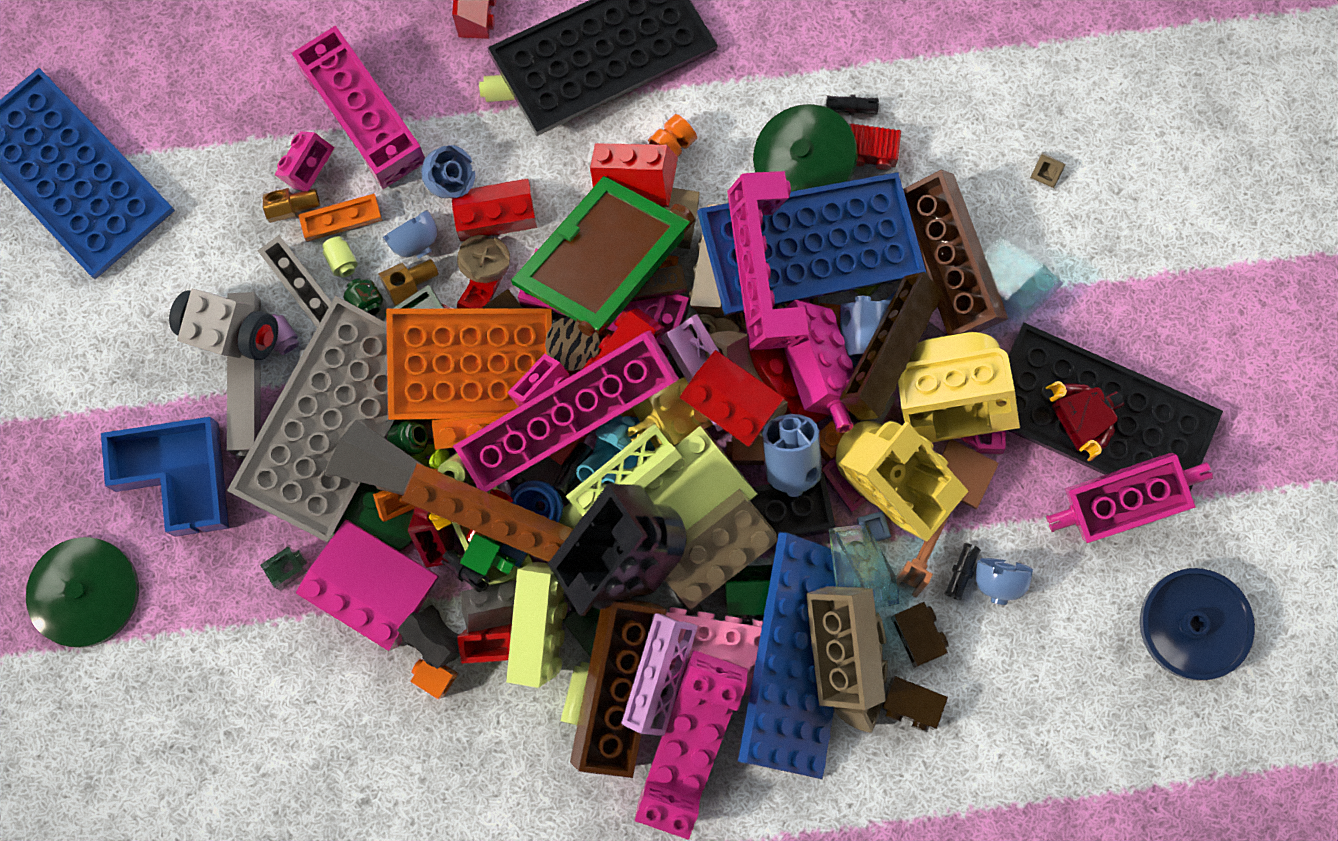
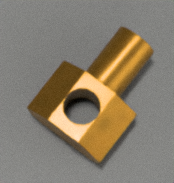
[263,188,320,223]
[378,259,439,306]

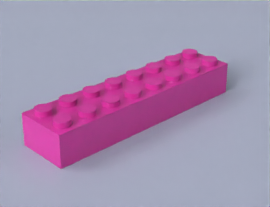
[453,330,679,492]

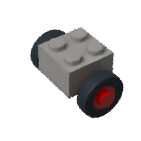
[169,289,278,360]

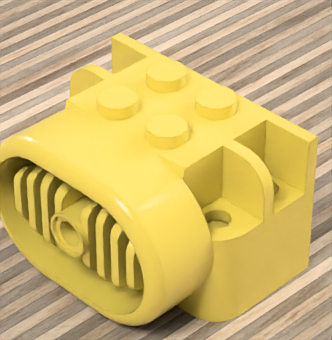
[898,332,1020,442]
[836,421,968,542]

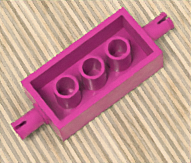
[784,299,854,433]
[1046,453,1213,543]

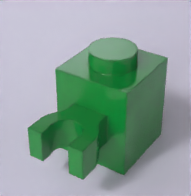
[460,532,517,576]

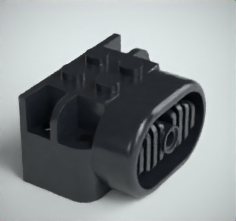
[548,483,687,616]

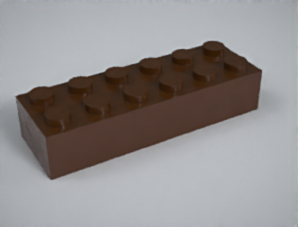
[903,170,1009,336]
[570,599,667,778]

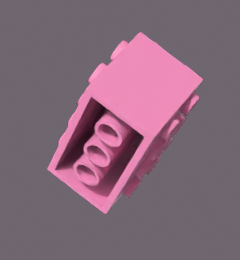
[666,607,763,696]

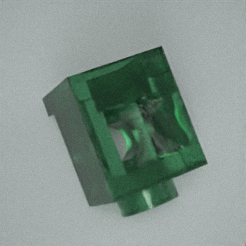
[260,546,308,591]

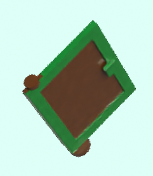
[511,176,695,336]

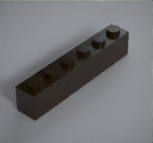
[839,272,943,421]

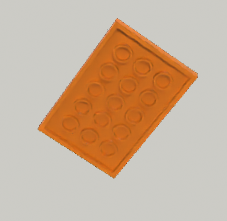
[386,308,552,420]

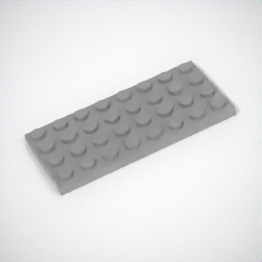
[227,296,394,542]

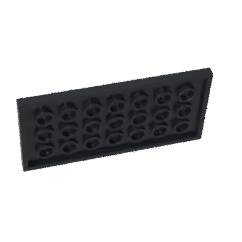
[488,0,718,136]
[1007,322,1223,492]

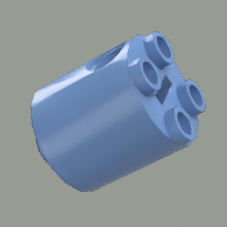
[840,296,891,368]
[762,414,822,497]

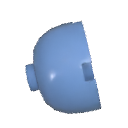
[421,145,476,198]
[383,210,438,259]
[976,558,1033,605]

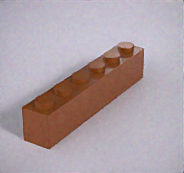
[402,463,573,562]

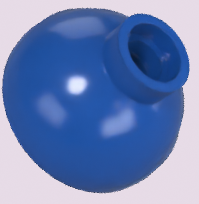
[510,480,563,523]

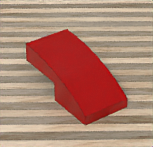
[457,277,503,309]

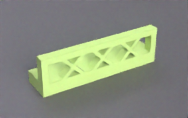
[566,424,682,516]

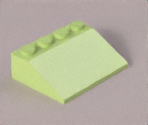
[644,426,758,530]

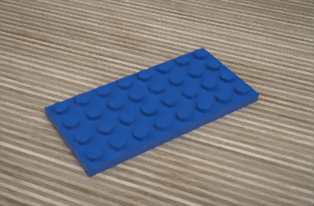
[0,68,175,280]
[697,172,926,316]
[738,533,859,779]

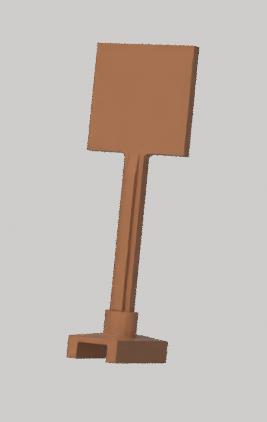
[892,439,999,598]

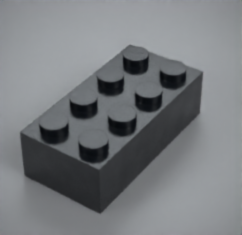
[751,473,836,538]

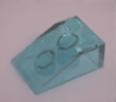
[984,237,1064,327]
[829,524,900,609]

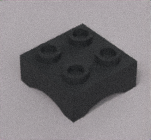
[397,605,460,669]

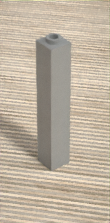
[227,292,261,459]

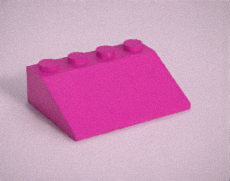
[296,520,439,651]

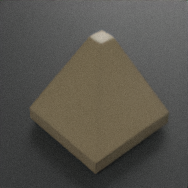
[1030,152,1066,188]

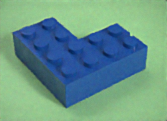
[101,417,229,537]

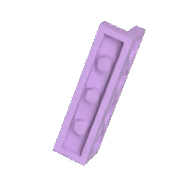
[661,314,723,432]
[621,613,698,736]

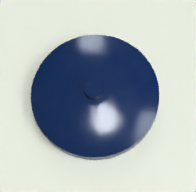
[1140,568,1255,681]

